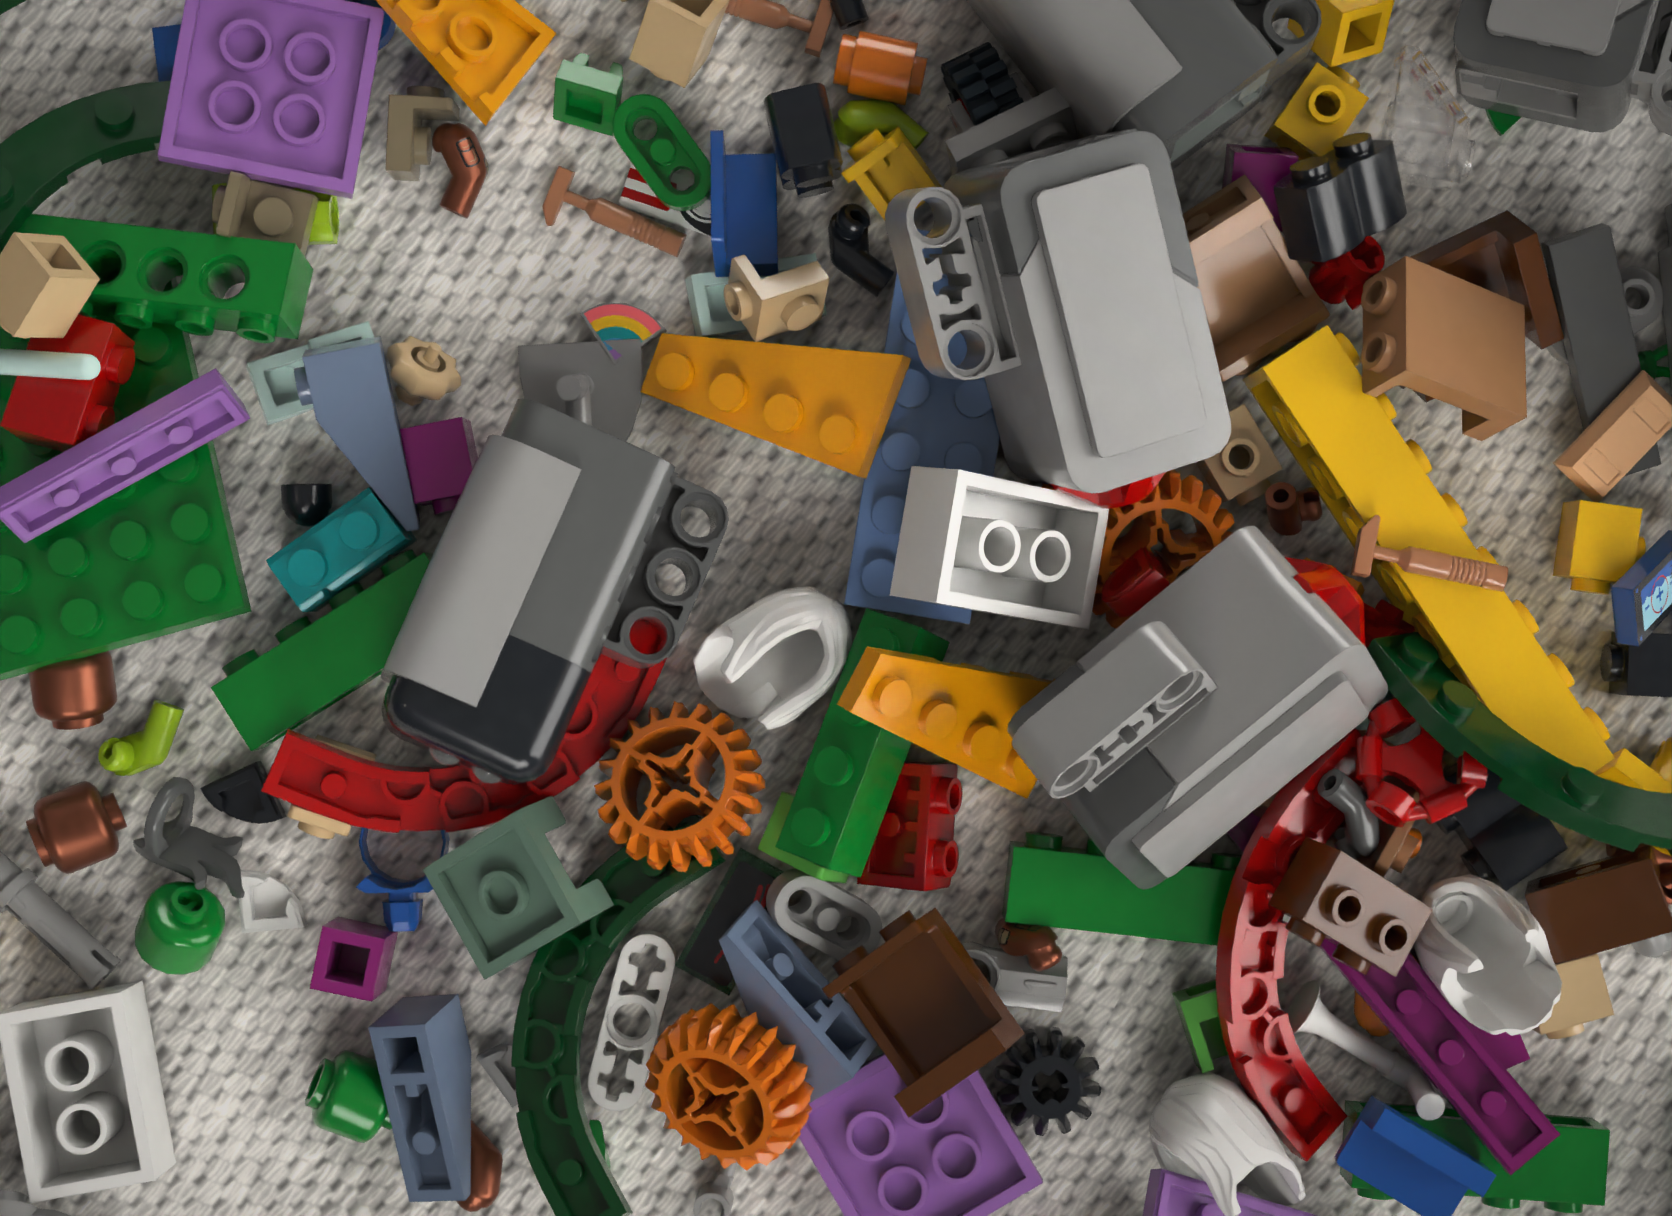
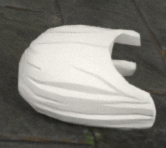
[693,587,852,730]
[1413,874,1562,1036]
[1149,1071,1306,1216]

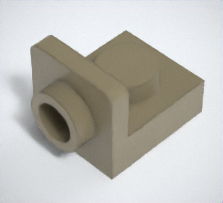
[385,86,460,181]
[211,171,319,256]

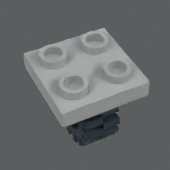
[941,42,1077,175]

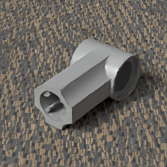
[961,941,1068,1012]

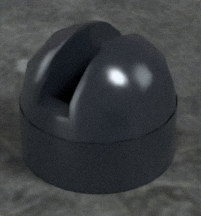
[281,484,332,527]

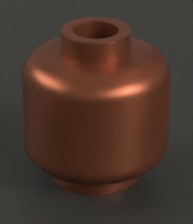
[28,651,117,730]
[26,781,127,874]

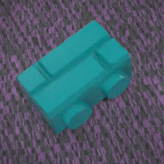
[266,487,417,612]

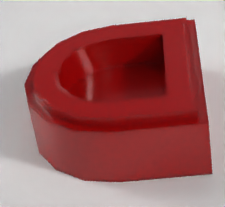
[1101,546,1170,617]

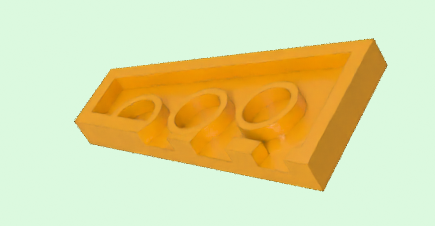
[376,0,556,126]
[640,333,911,479]
[837,646,1055,799]

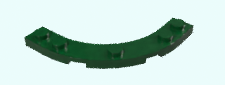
[0,81,171,254]
[1367,632,1672,856]
[511,815,726,1216]

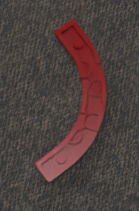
[261,621,667,833]
[1216,728,1366,1162]

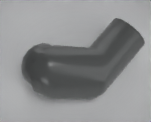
[1317,769,1381,860]

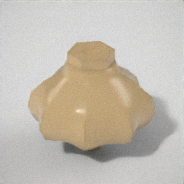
[386,336,461,406]

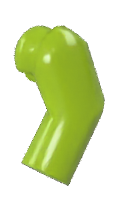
[834,99,929,150]
[98,700,184,776]

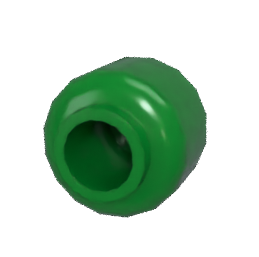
[135,881,225,975]
[305,1050,392,1143]

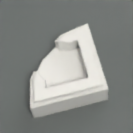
[239,870,308,933]

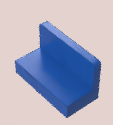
[710,130,778,277]
[1335,1095,1497,1216]

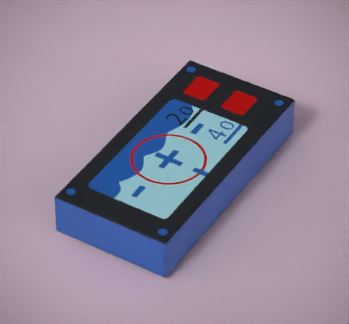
[1611,530,1672,646]

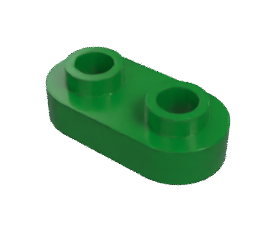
[613,94,711,211]

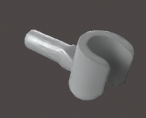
[693,1162,738,1216]

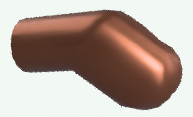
[1265,482,1323,536]
[457,1119,503,1212]

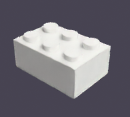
[890,466,1109,630]
[0,980,176,1203]

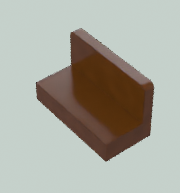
[1525,845,1672,964]

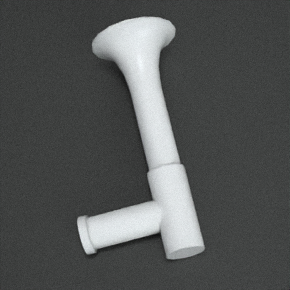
[1286,980,1445,1120]

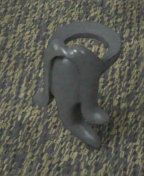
[133,777,245,899]

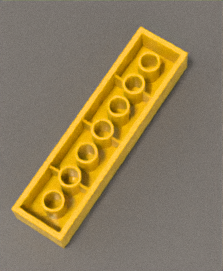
[1242,325,1615,773]

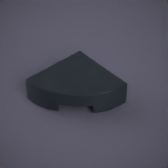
[200,761,287,824]

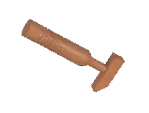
[725,0,833,58]
[542,166,687,257]
[1350,515,1508,592]

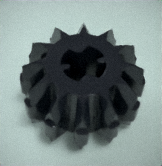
[994,1027,1101,1136]

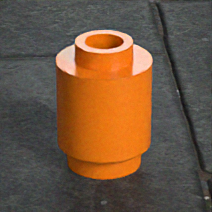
[833,31,928,105]

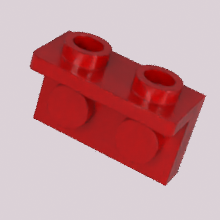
[857,761,962,891]

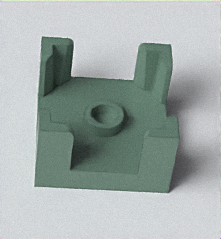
[422,796,614,980]

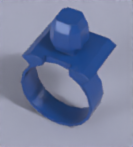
[356,828,450,932]

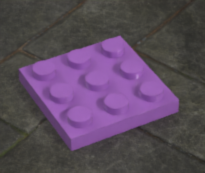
[158,0,385,199]
[799,1053,1043,1216]

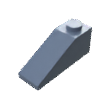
[294,336,420,531]
[719,900,878,1104]
[368,994,471,1202]

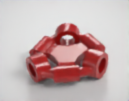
[1356,698,1488,827]

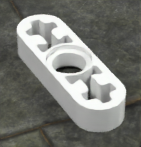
[588,931,677,1111]

